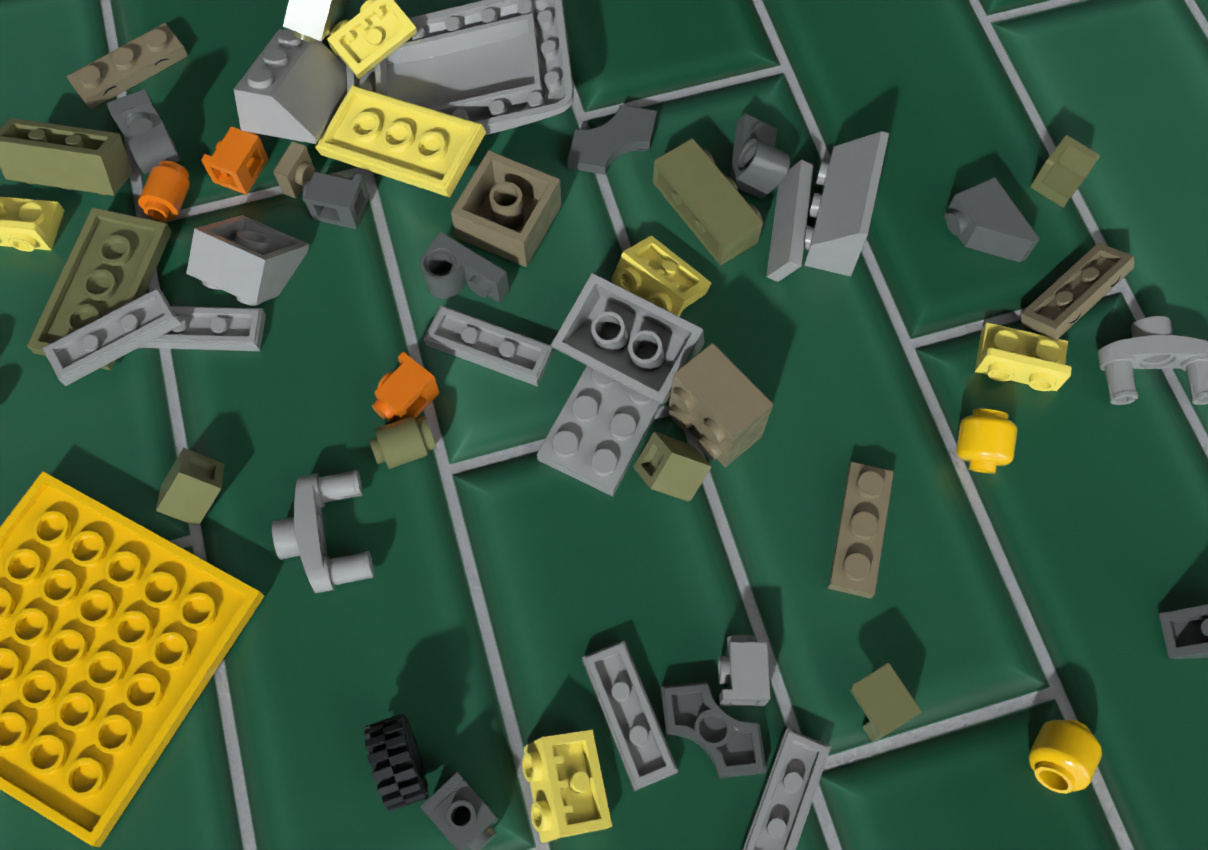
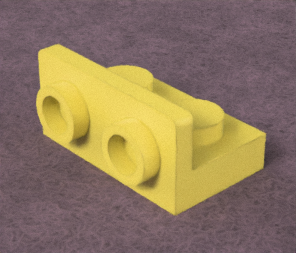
[327,0,417,79]
[0,197,64,252]
[612,235,711,317]
[975,322,1072,391]
[522,730,612,843]

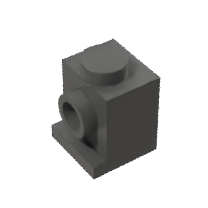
[303,172,369,229]
[420,772,499,850]

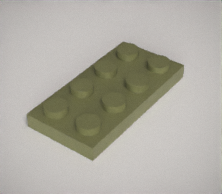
[27,208,172,371]

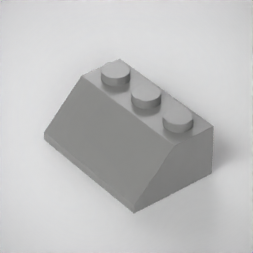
[233,29,347,144]
[804,131,889,276]
[551,273,705,405]

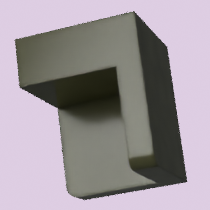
[1030,135,1100,208]
[633,431,712,501]
[156,447,225,525]
[850,663,922,743]

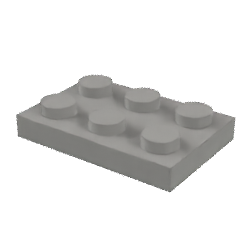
[537,366,662,496]

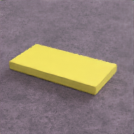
[315,85,486,197]

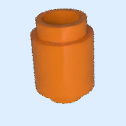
[138,161,190,222]

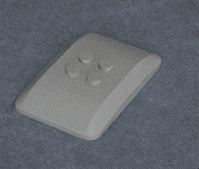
[346,0,574,135]

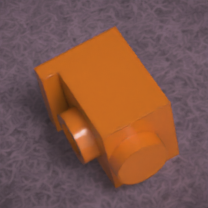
[201,126,269,195]
[372,352,440,423]

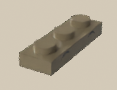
[66,23,188,110]
[1021,243,1134,340]
[827,462,894,599]

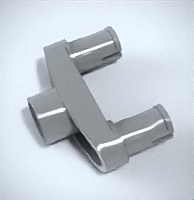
[1097,316,1208,405]
[272,470,374,594]

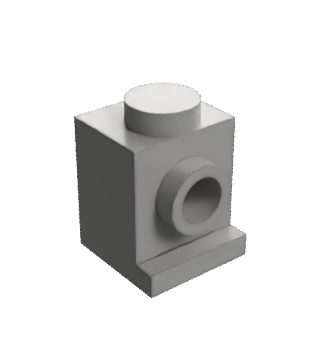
[718,635,770,706]

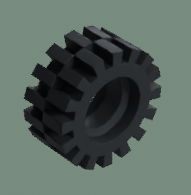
[364,713,429,812]

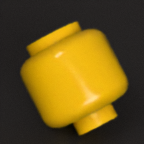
[956,409,1018,474]
[1028,719,1102,794]

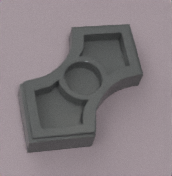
[567,105,657,175]
[660,682,767,779]

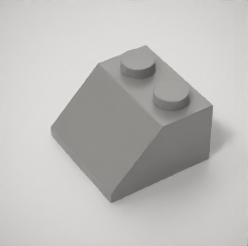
[186,215,310,305]

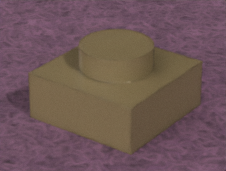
[273,141,315,199]

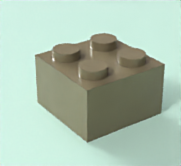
[451,150,562,267]
[668,343,773,467]

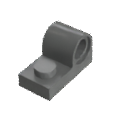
[106,89,182,175]
[730,113,790,199]
[421,232,509,303]

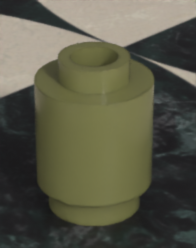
[369,416,437,469]

